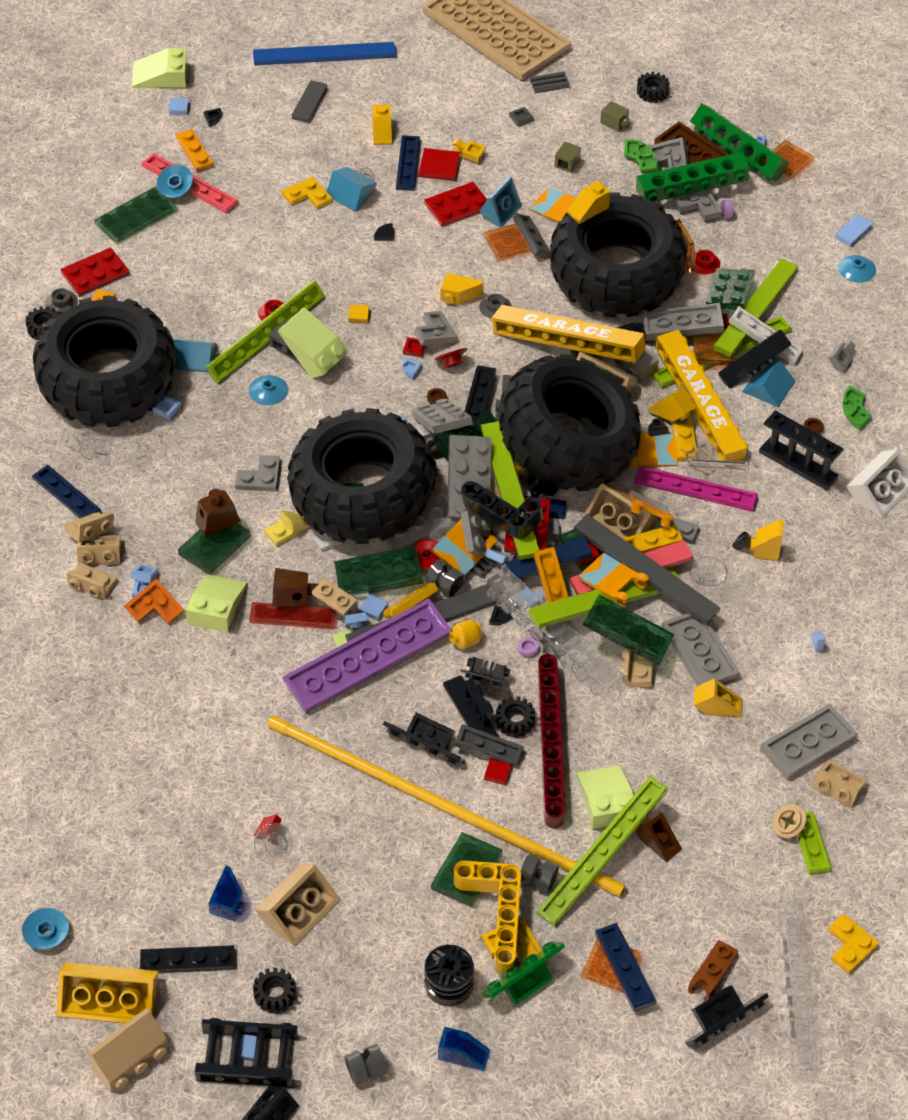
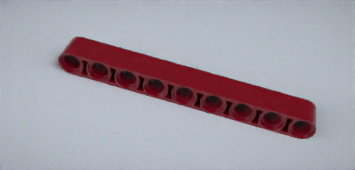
[537,654,565,829]

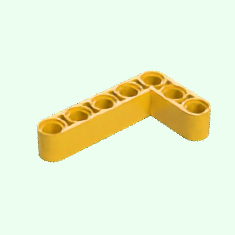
[454,861,521,976]

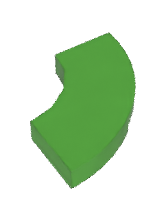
[624,139,660,173]
[842,386,872,431]

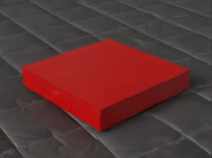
[418,148,460,181]

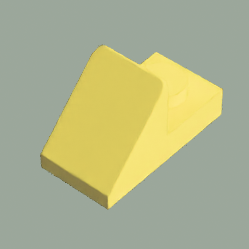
[264,510,310,547]

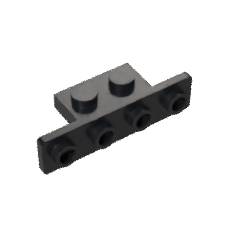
[718,329,791,388]
[443,675,500,738]
[382,712,465,765]
[685,985,769,1047]

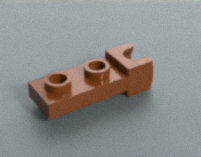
[688,940,739,1001]

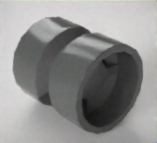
[425,559,465,597]
[520,854,559,893]
[344,1044,387,1085]

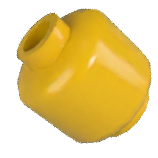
[449,619,483,649]

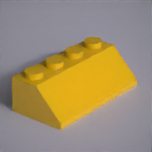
[56,962,159,1023]

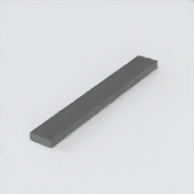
[573,514,720,625]
[345,580,509,642]

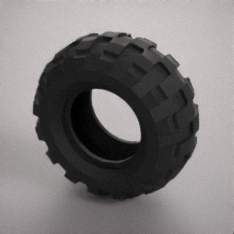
[549,192,687,318]
[33,296,177,427]
[499,354,641,491]
[287,408,435,544]

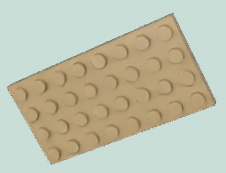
[423,0,572,80]

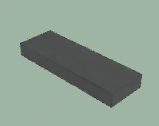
[292,80,327,123]
[512,213,550,258]
[454,724,524,768]

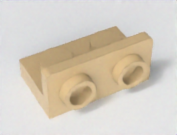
[64,512,114,543]
[77,535,121,566]
[66,563,117,599]
[312,578,359,616]
[620,641,655,687]
[812,760,868,808]

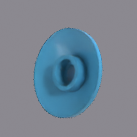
[157,164,193,198]
[838,255,876,283]
[249,375,288,405]
[22,908,69,950]

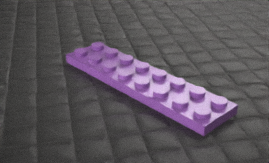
[283,599,452,713]

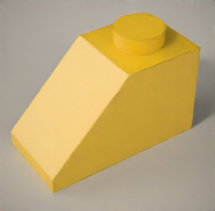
[372,104,392,145]
[567,180,611,224]
[440,273,484,305]
[648,387,696,422]
[750,519,783,560]
[694,679,743,717]

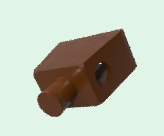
[195,489,240,537]
[272,568,319,607]

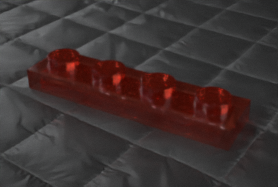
[249,602,336,630]

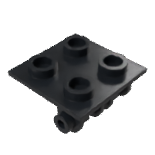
[460,657,511,686]

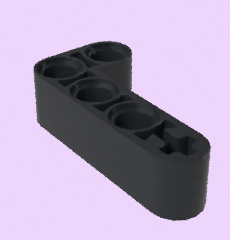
[461,481,543,539]

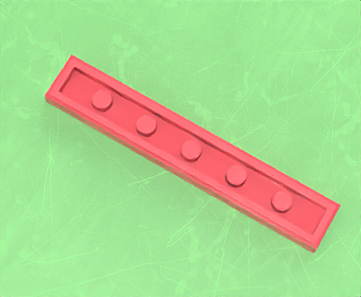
[141,153,239,214]
[570,540,693,595]

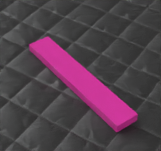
[634,465,758,512]

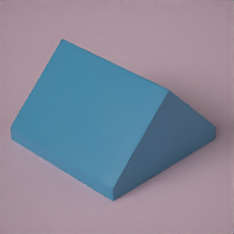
[327,167,377,212]
[479,176,522,228]
[173,338,216,372]
[742,360,795,407]

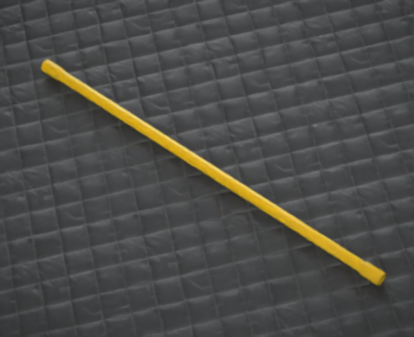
[267,715,626,897]

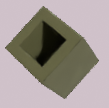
[600,101,630,132]
[554,142,581,173]

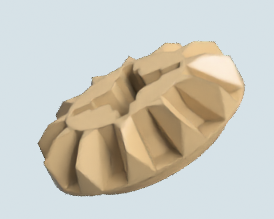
[773,804,808,839]

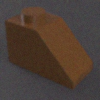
[635,811,682,862]

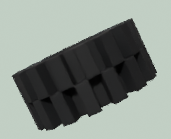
[637,72,670,103]
[25,306,58,340]
[496,696,535,738]
[253,967,296,1013]

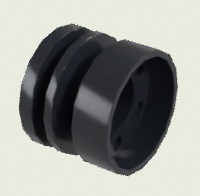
[424,944,474,1007]

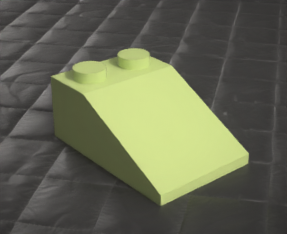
[132,48,187,88]
[278,308,348,378]
[186,574,247,633]
[576,765,633,830]

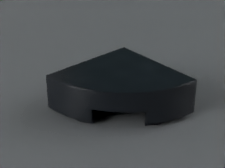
[203,108,221,127]
[374,223,393,241]
[647,417,668,436]
[732,531,752,550]
[489,605,515,625]

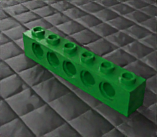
[690,103,790,181]
[636,152,750,203]

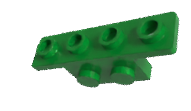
[481,941,565,1005]

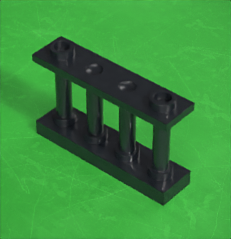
[759,410,844,491]
[195,1018,298,1088]

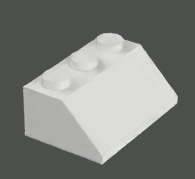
[846,449,908,518]

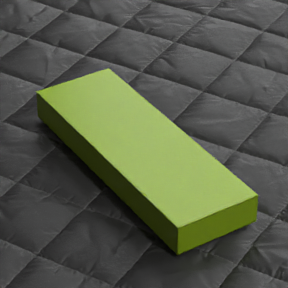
[792,811,832,875]

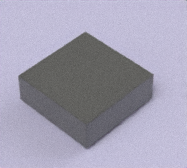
[509,107,534,127]

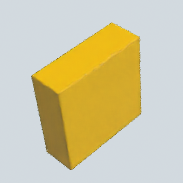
[348,304,369,323]

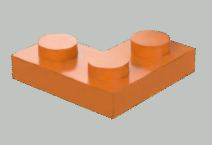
[124,579,184,624]

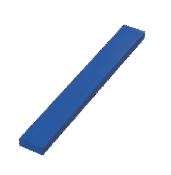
[253,42,396,65]

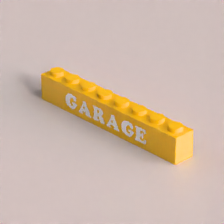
[492,305,645,363]
[655,330,748,466]

